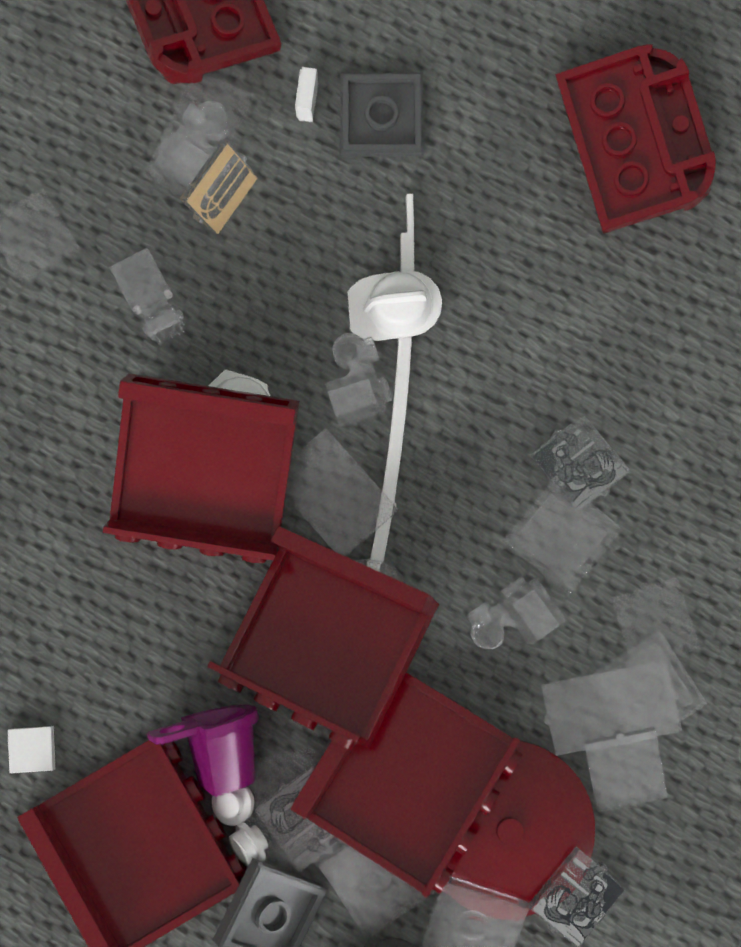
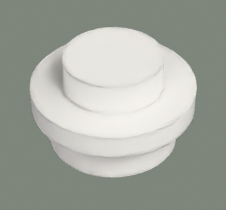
[212,787,254,826]
[229,822,268,866]

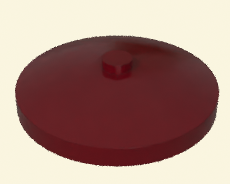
[444,741,595,918]

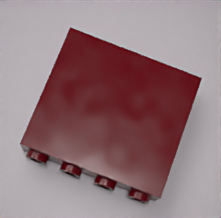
[103,373,300,563]
[207,526,439,750]
[290,672,523,898]
[17,740,247,947]

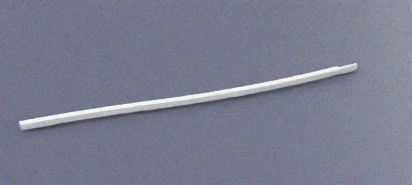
[368,194,414,572]

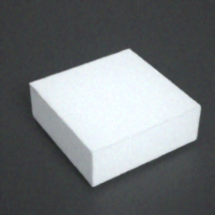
[295,67,318,122]
[8,726,56,773]

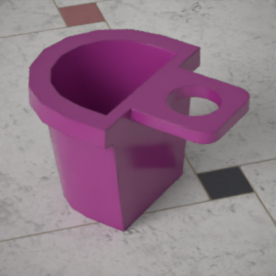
[147,704,259,797]

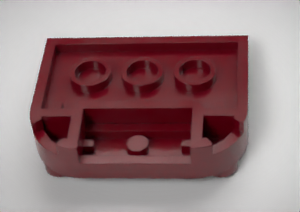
[126,0,282,84]
[555,44,716,234]

